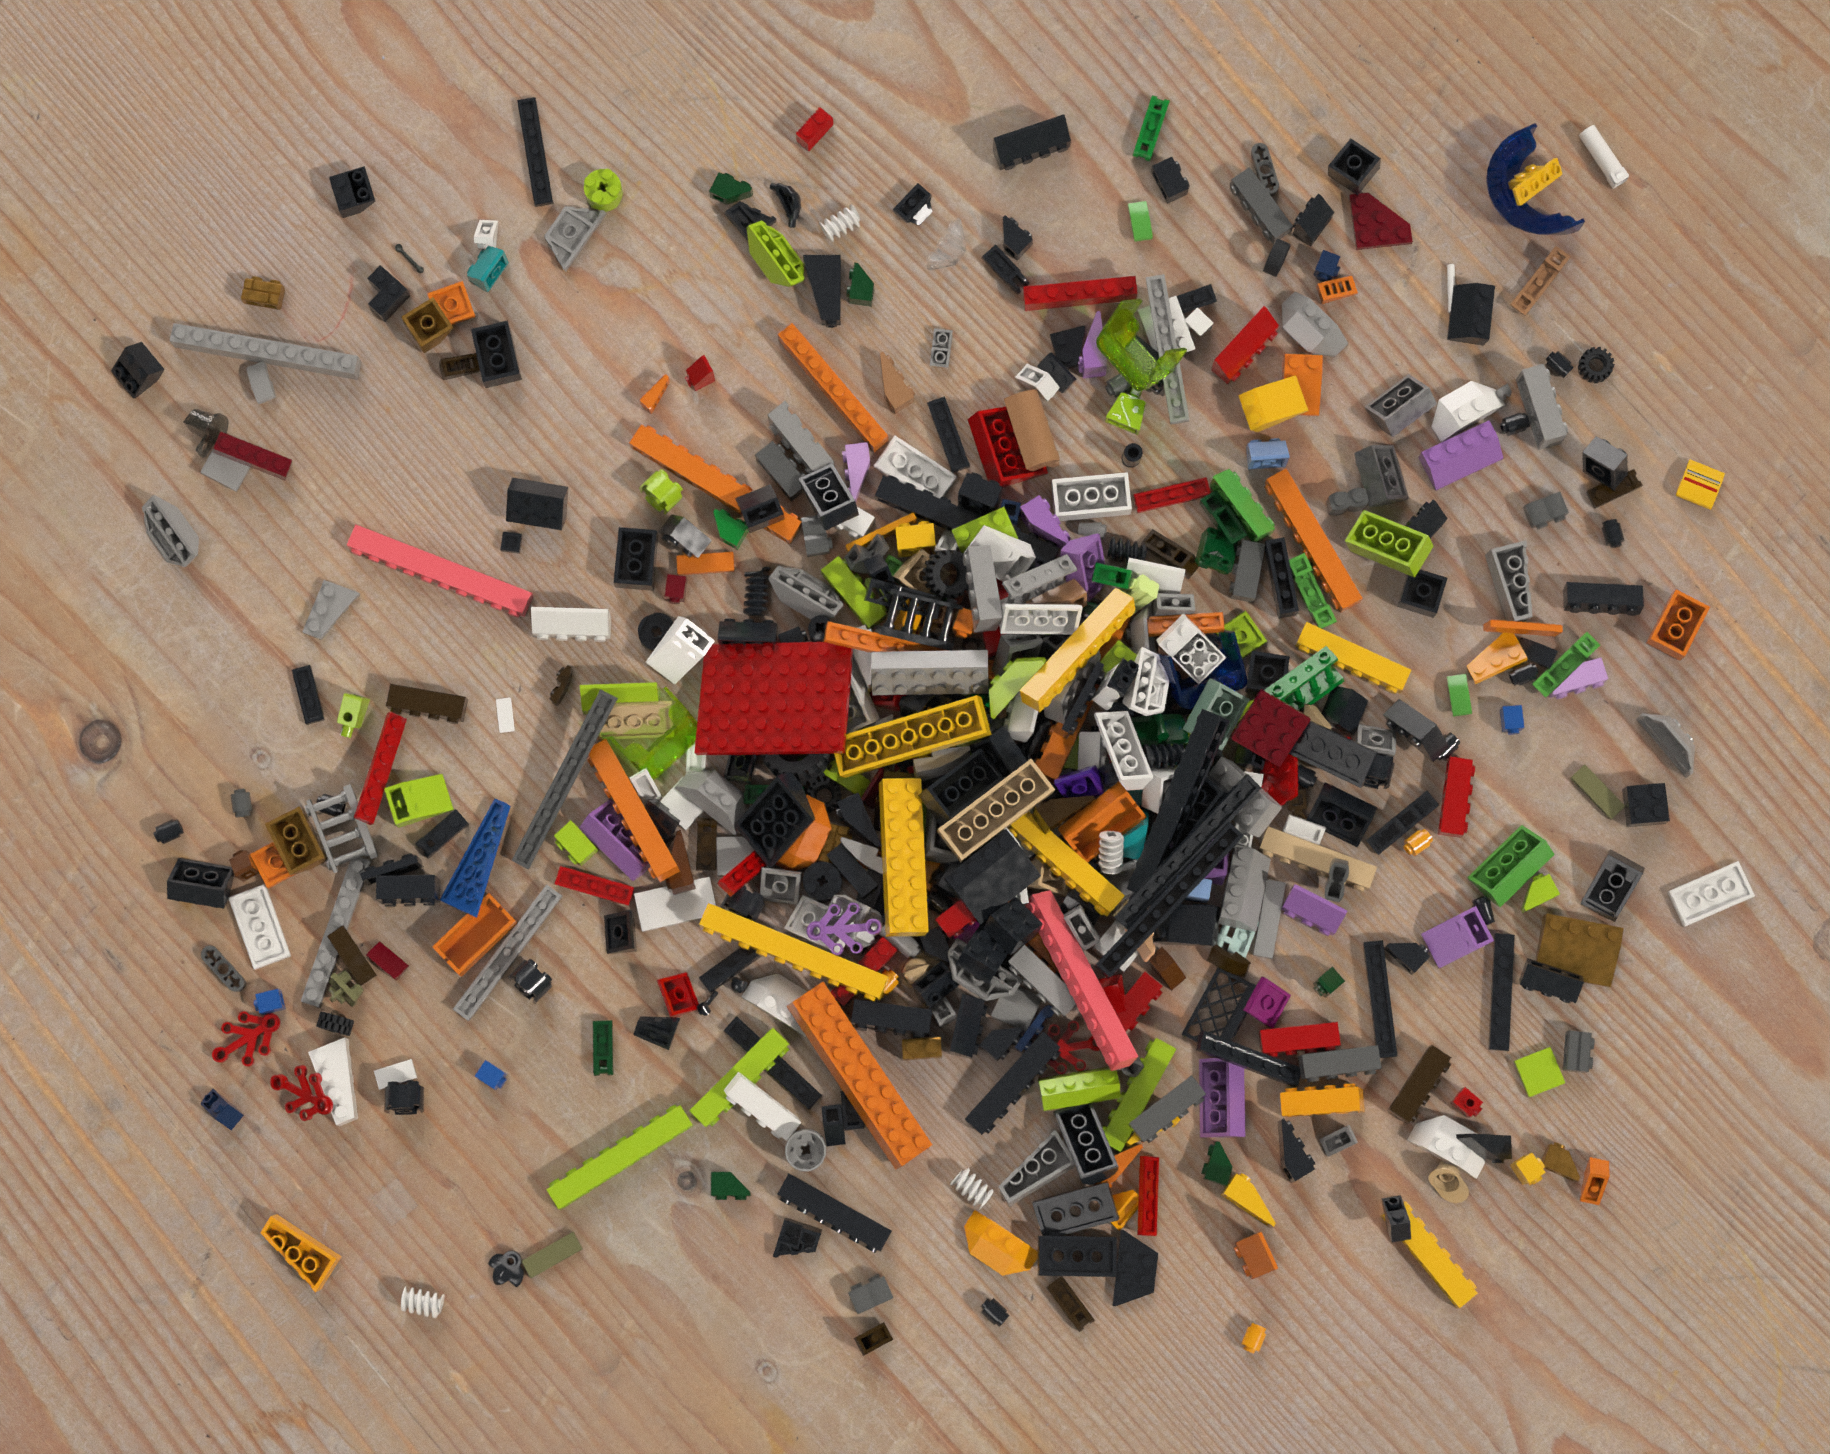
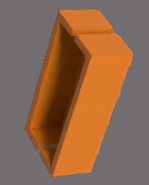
[1058,781,1146,863]
[432,893,518,977]

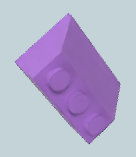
[1060,534,1106,602]
[1281,884,1347,936]

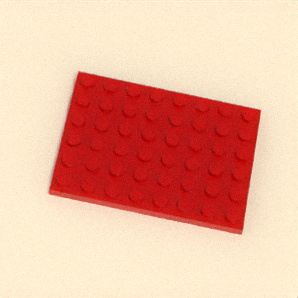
[694,642,853,755]

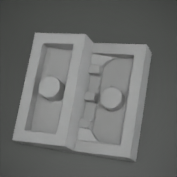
[200,450,250,492]

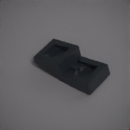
[1519,637,1558,669]

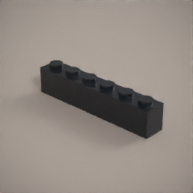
[965,1032,1061,1135]
[777,1173,892,1253]

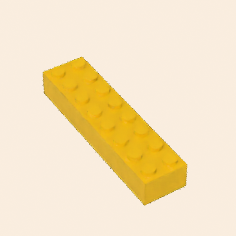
[834,695,992,778]
[879,778,928,937]

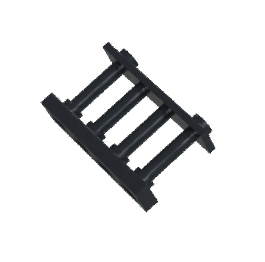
[875,585,963,651]

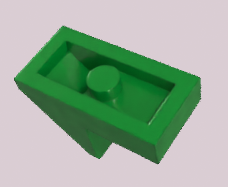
[1092,563,1132,589]

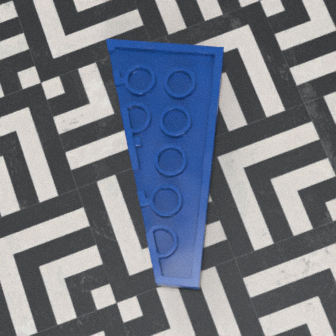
[440,799,511,918]

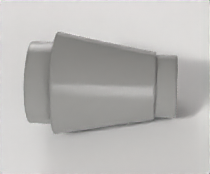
[1078,522,1107,540]

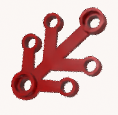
[212,1011,281,1067]
[1047,1021,1100,1075]
[270,1065,333,1121]

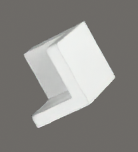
[1185,308,1214,336]

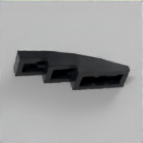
[1366,790,1440,855]

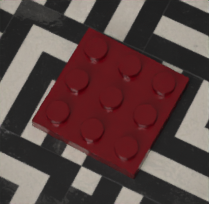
[1230,689,1311,767]

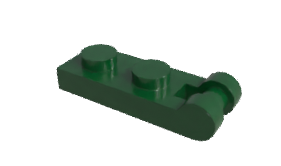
[593,1020,614,1076]

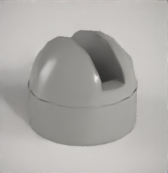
[1495,383,1512,400]

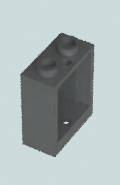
[991,634,1043,676]

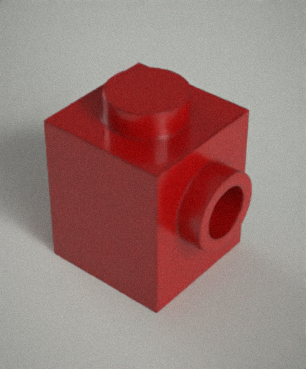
[1450,1087,1483,1118]

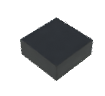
[500,532,523,554]

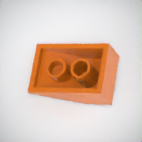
[1282,354,1323,416]
[1233,1232,1278,1279]

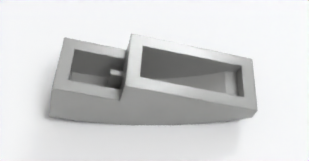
[913,746,970,781]
[840,837,883,875]

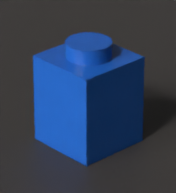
[1500,705,1524,735]
[254,989,286,1015]
[475,1060,507,1090]

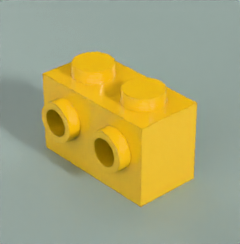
[1510,1153,1546,1186]

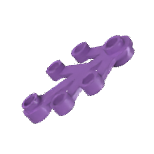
[806,903,882,955]

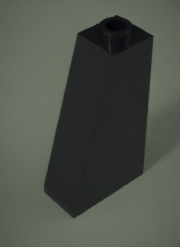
[803,255,841,328]

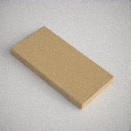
[598,701,675,740]

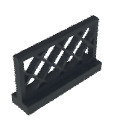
[1182,967,1256,1043]

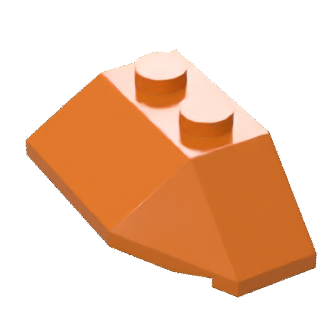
[775,795,832,871]

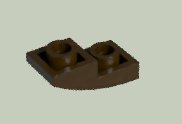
[549,665,573,706]
[1207,944,1251,977]

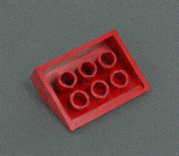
[967,406,1048,487]

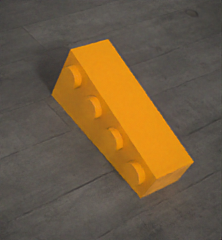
[1280,1084,1365,1117]
[260,1214,342,1292]

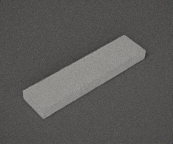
[1253,879,1286,959]

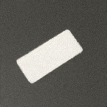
[496,698,515,733]

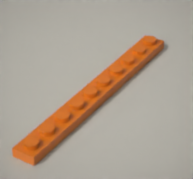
[824,621,995,681]

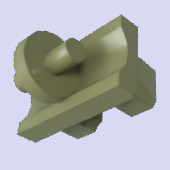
[328,970,364,1007]

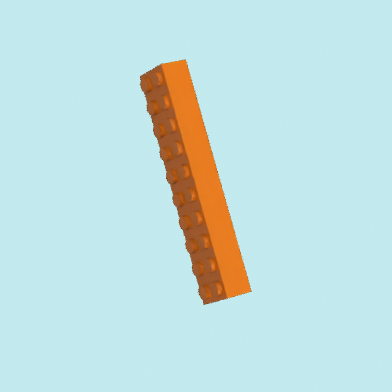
[786,982,932,1170]

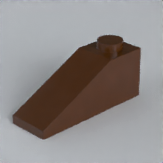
[665,830,696,895]

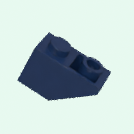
[200,1089,244,1130]

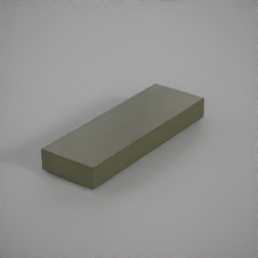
[1570,764,1625,820]
[522,1232,583,1278]

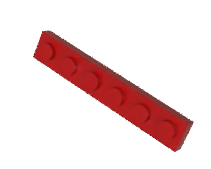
[354,712,407,825]

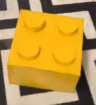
[895,521,936,558]

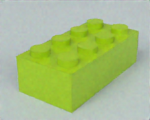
[1345,510,1434,578]

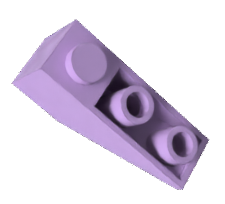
[842,442,870,502]
[1549,657,1608,699]

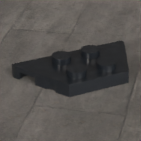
[1112,1230,1158,1307]

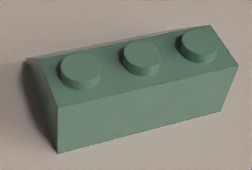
[1183,678,1250,750]

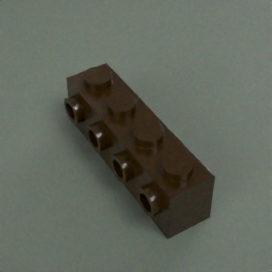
[386,683,468,724]
[1387,1045,1452,1124]

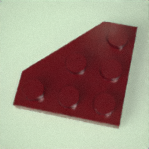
[1349,193,1413,250]

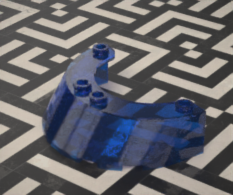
[1486,123,1585,236]

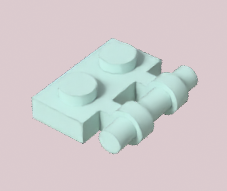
[1217,922,1259,958]

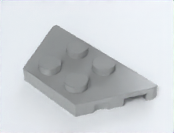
[544,206,606,272]

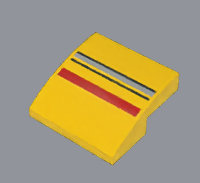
[1675,459,1725,510]

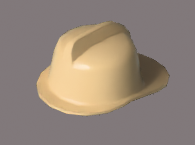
[898,953,940,988]
[1429,1161,1469,1203]

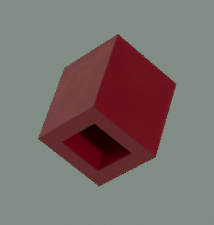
[664,574,688,604]

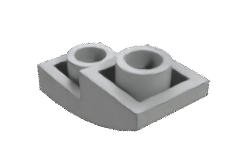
[930,328,953,368]
[246,361,276,404]

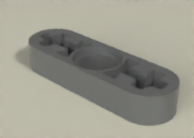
[1251,143,1279,196]
[201,946,246,992]

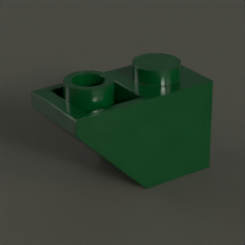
[709,172,753,205]
[846,262,874,307]
[1313,966,1345,998]
[1201,1141,1233,1186]
[711,1172,751,1200]

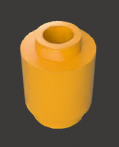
[1403,829,1433,856]
[881,969,899,999]
[1241,1323,1266,1354]

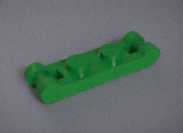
[1132,95,1170,162]

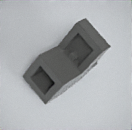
[844,534,890,574]

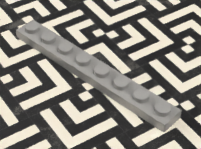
[1146,274,1189,425]
[301,857,372,1008]
[453,884,563,1021]

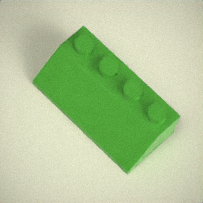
[1210,469,1275,543]
[1467,825,1555,907]

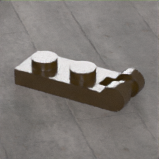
[1586,469,1643,509]
[696,816,717,871]
[1046,1276,1095,1332]

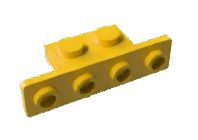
[1508,158,1562,206]

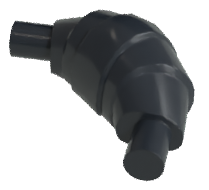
[770,183,802,228]
[1021,718,1053,761]

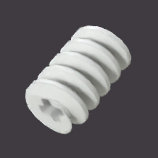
[819,204,860,242]
[1099,831,1124,874]
[950,1168,994,1210]
[401,1286,445,1318]

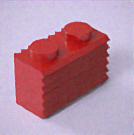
[796,107,834,151]

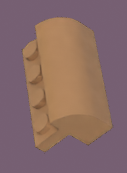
[1004,390,1060,471]

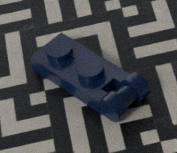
[1014,1005,1054,1053]

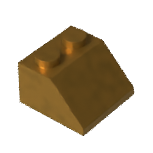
[401,297,454,353]

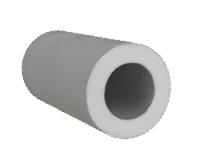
[878,925,921,958]

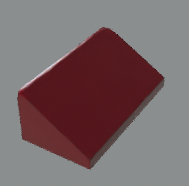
[861,768,884,809]
[366,941,409,981]

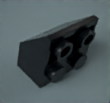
[329,166,376,218]
[1293,193,1334,247]
[111,342,165,399]
[735,484,785,533]
[1406,499,1448,539]

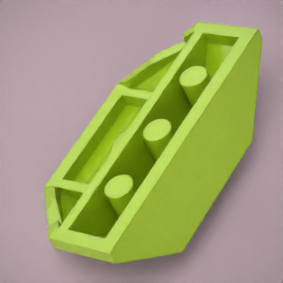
[747,220,804,287]
[989,657,1047,719]

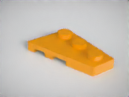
[1466,633,1528,684]

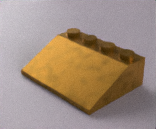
[1536,914,1624,987]

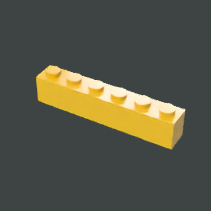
[1295,622,1411,694]
[1380,1201,1478,1309]

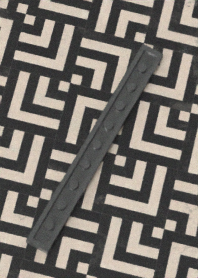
[511,689,618,870]

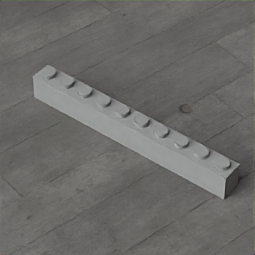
[170,323,362,380]

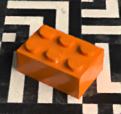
[1646,589,1710,661]

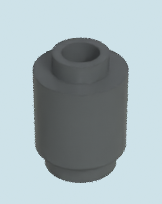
[1105,372,1134,398]
[230,789,252,818]

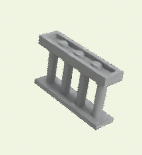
[1000,554,1077,604]
[304,784,378,873]

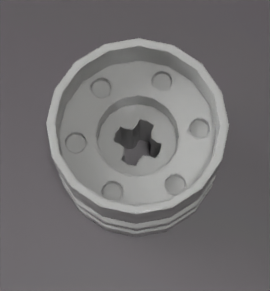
[785,1129,826,1172]

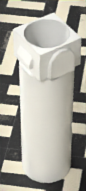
[1579,125,1629,189]

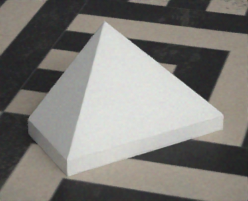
[934,529,959,552]
[629,768,663,805]

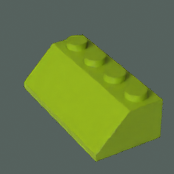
[580,682,660,714]
[1037,1066,1121,1111]

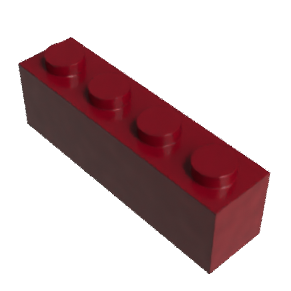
[213,432,292,481]

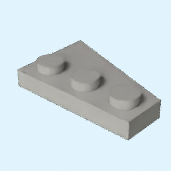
[302,580,360,640]

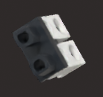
[1092,658,1139,711]

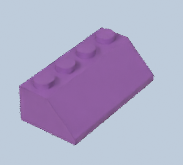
[1418,420,1503,491]
[579,799,651,881]
[1199,1058,1245,1138]

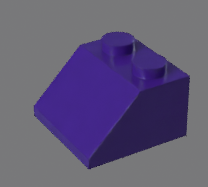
[1054,765,1104,798]

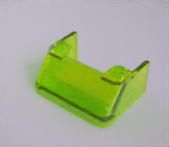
[1096,299,1187,391]
[609,686,697,780]

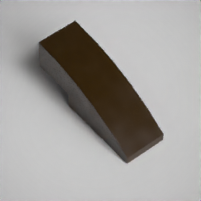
[327,925,377,986]

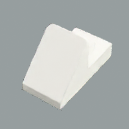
[474,220,498,249]

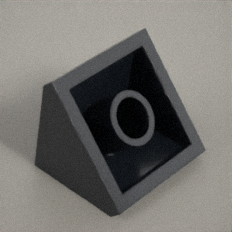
[1321,686,1368,735]
[724,755,760,785]
[604,910,637,954]

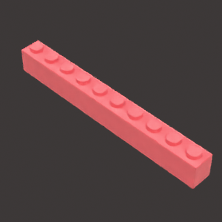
[347,524,533,618]
[1024,890,1138,1071]

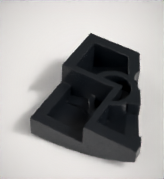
[645,798,680,848]
[773,1218,822,1258]

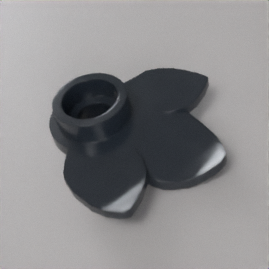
[488,1250,524,1287]

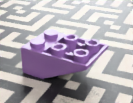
[1019,495,1071,549]
[1421,906,1494,968]

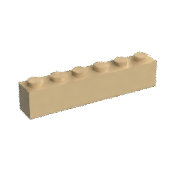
[1258,826,1377,892]

